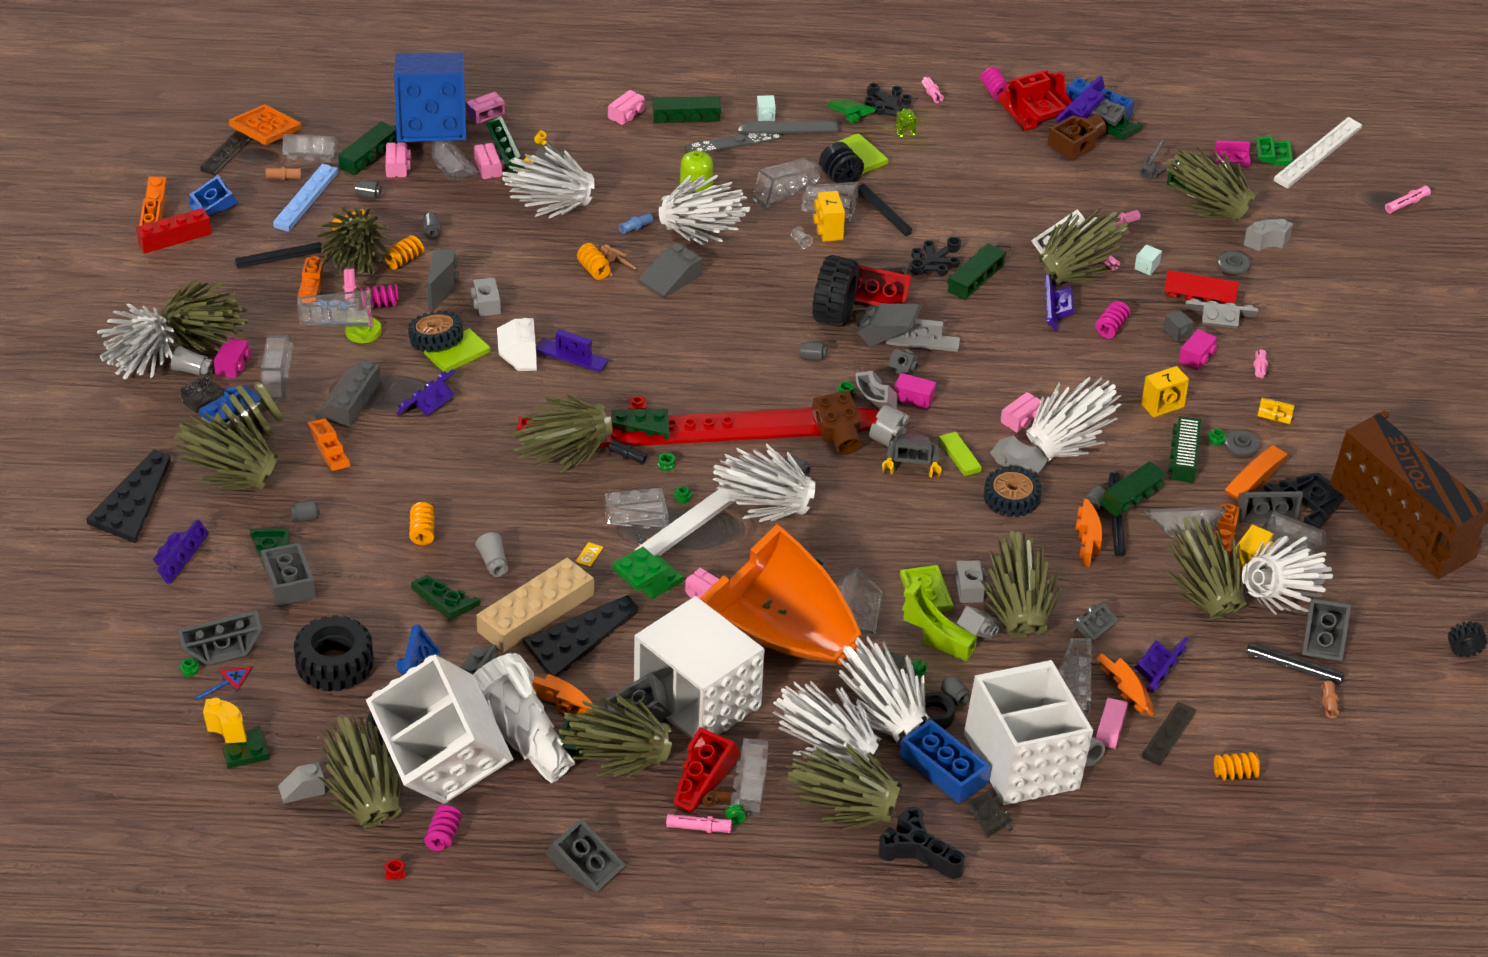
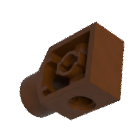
[1047,114,1106,160]
[811,391,862,455]

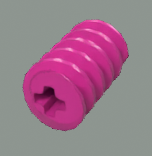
[980,66,1009,101]
[361,284,398,309]
[1095,301,1131,339]
[424,804,462,851]

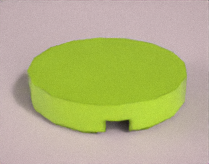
[345,316,382,343]

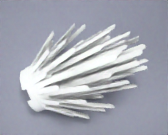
[502,146,595,218]
[659,175,750,245]
[97,304,174,379]
[1026,377,1122,461]
[713,443,815,522]
[1242,536,1333,615]
[838,636,930,743]
[772,681,881,769]

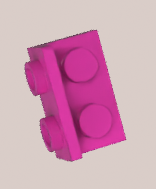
[1214,141,1251,167]

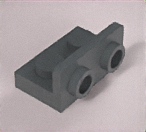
[1089,98,1126,127]
[1070,602,1119,644]
[460,644,499,675]

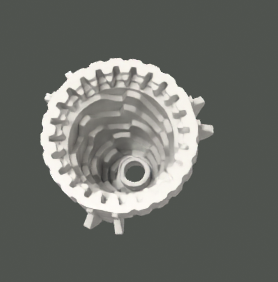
[473,653,575,783]

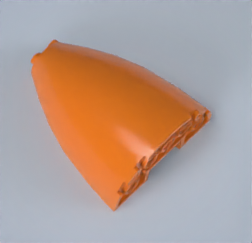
[699,524,861,666]

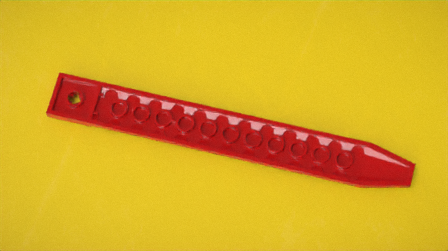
[598,407,880,448]

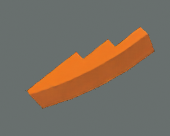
[307,418,350,471]
[1225,445,1288,501]

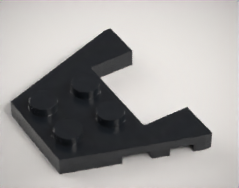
[1263,473,1344,533]

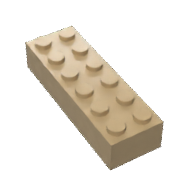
[477,557,594,653]

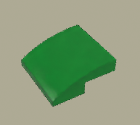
[828,99,876,116]
[1256,136,1293,166]

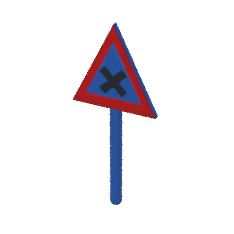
[195,667,252,700]

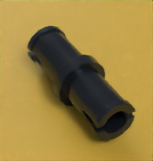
[608,439,648,465]

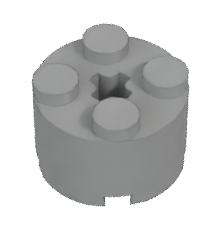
[869,404,910,447]

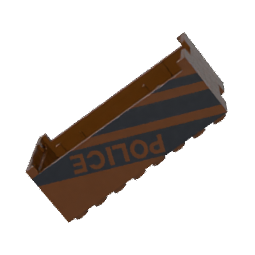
[1330,410,1488,580]

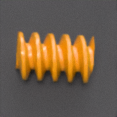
[384,235,424,270]
[577,243,611,280]
[409,502,435,545]
[1214,752,1260,781]

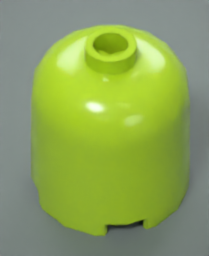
[679,151,714,192]

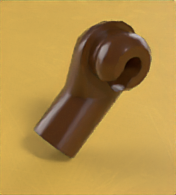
[702,790,732,807]

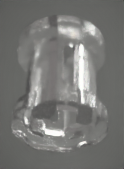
[791,226,813,249]

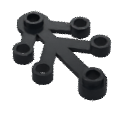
[865,83,912,123]
[908,237,961,276]

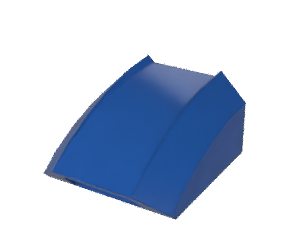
[189,174,238,216]

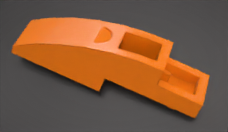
[139,176,167,226]
[297,256,324,303]
[1076,499,1102,567]
[1214,504,1240,558]
[1096,653,1154,717]
[532,674,595,715]

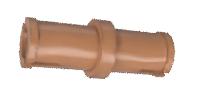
[266,166,301,180]
[1321,681,1339,718]

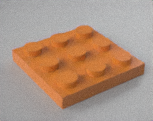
[229,104,302,145]

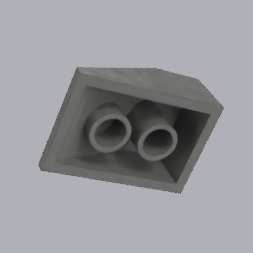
[639,242,703,298]
[427,249,459,311]
[857,304,921,347]
[261,542,315,606]
[1302,598,1351,662]
[600,672,672,722]
[545,818,625,893]

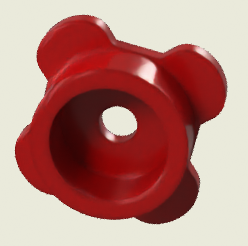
[627,396,647,410]
[384,859,406,880]

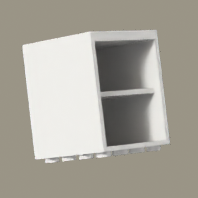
[634,596,764,739]
[366,655,513,804]
[964,660,1093,805]

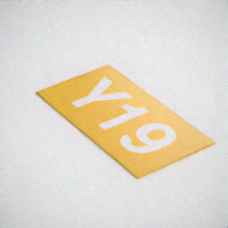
[575,542,603,567]

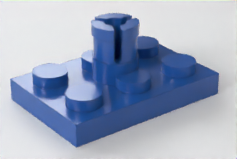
[199,385,263,423]
[396,624,441,675]

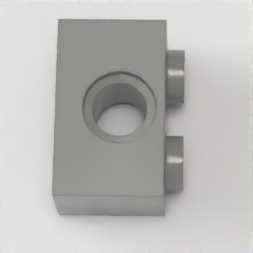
[471,278,501,316]
[955,560,987,603]
[957,606,1001,639]

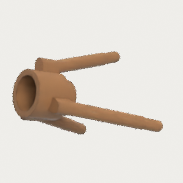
[599,244,636,277]

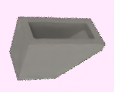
[278,762,325,804]

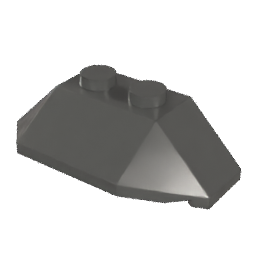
[177,610,262,666]

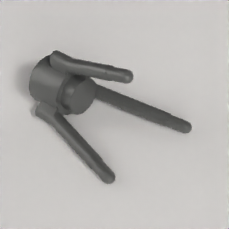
[1139,139,1169,179]

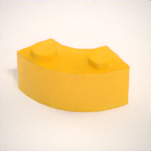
[203,698,247,743]

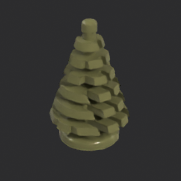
[194,381,284,452]

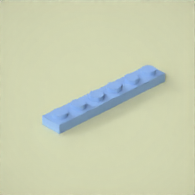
[273,164,338,232]

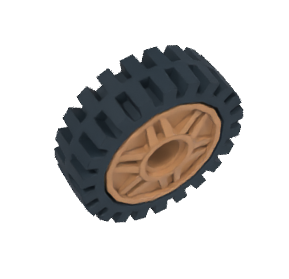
[408,310,464,352]
[984,466,1041,517]

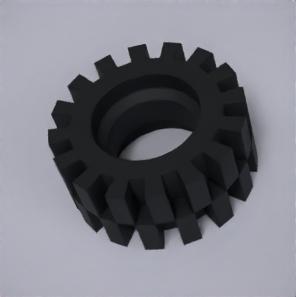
[1448,621,1487,658]

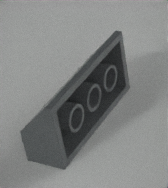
[315,360,381,427]

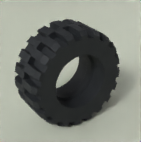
[812,255,859,327]
[294,615,374,692]

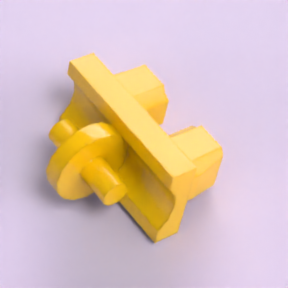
[1257,397,1295,424]

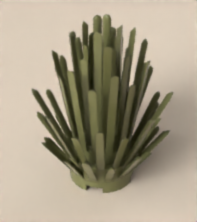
[1166,146,1255,222]
[317,206,389,275]
[1038,208,1129,286]
[161,279,248,353]
[511,394,612,473]
[174,412,278,490]
[1167,516,1249,620]
[980,531,1062,638]
[559,693,672,778]
[317,715,403,829]
[787,743,902,830]

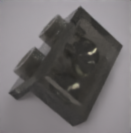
[181,372,225,413]
[967,790,1013,837]

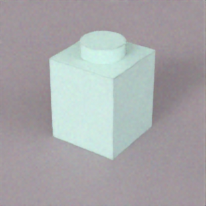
[757,95,776,121]
[1135,245,1162,275]

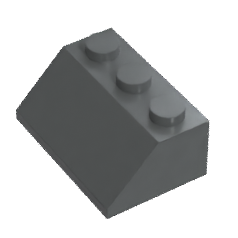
[1237,491,1303,523]

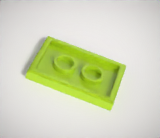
[837,133,888,174]
[424,328,491,373]
[900,565,954,612]

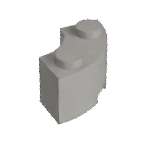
[1244,219,1293,251]
[856,371,898,409]
[990,435,1047,475]

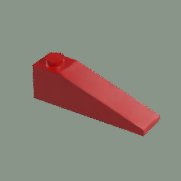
[673,727,740,813]

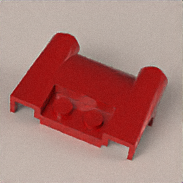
[998,70,1073,131]

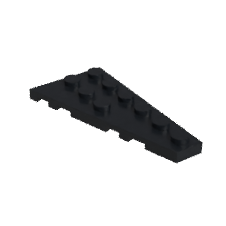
[86,449,171,543]
[523,595,638,677]

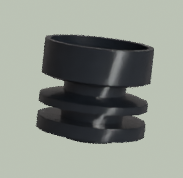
[819,142,864,187]

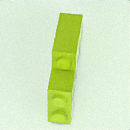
[902,580,977,661]

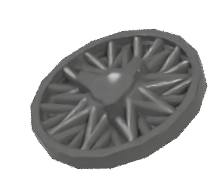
[1217,251,1251,274]
[1225,430,1260,456]

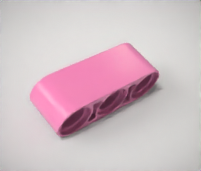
[1096,698,1128,749]

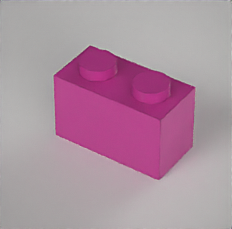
[1179,329,1218,370]
[214,338,251,378]
[894,373,936,410]

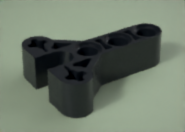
[878,807,965,879]

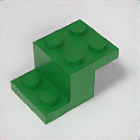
[612,546,683,599]

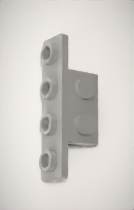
[1185,299,1258,329]
[886,319,960,352]

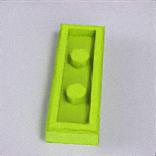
[939,432,982,476]

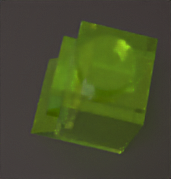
[894,109,917,137]

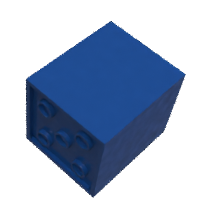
[394,52,466,142]

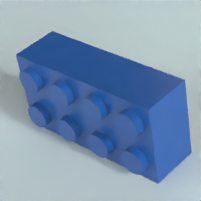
[900,719,991,804]

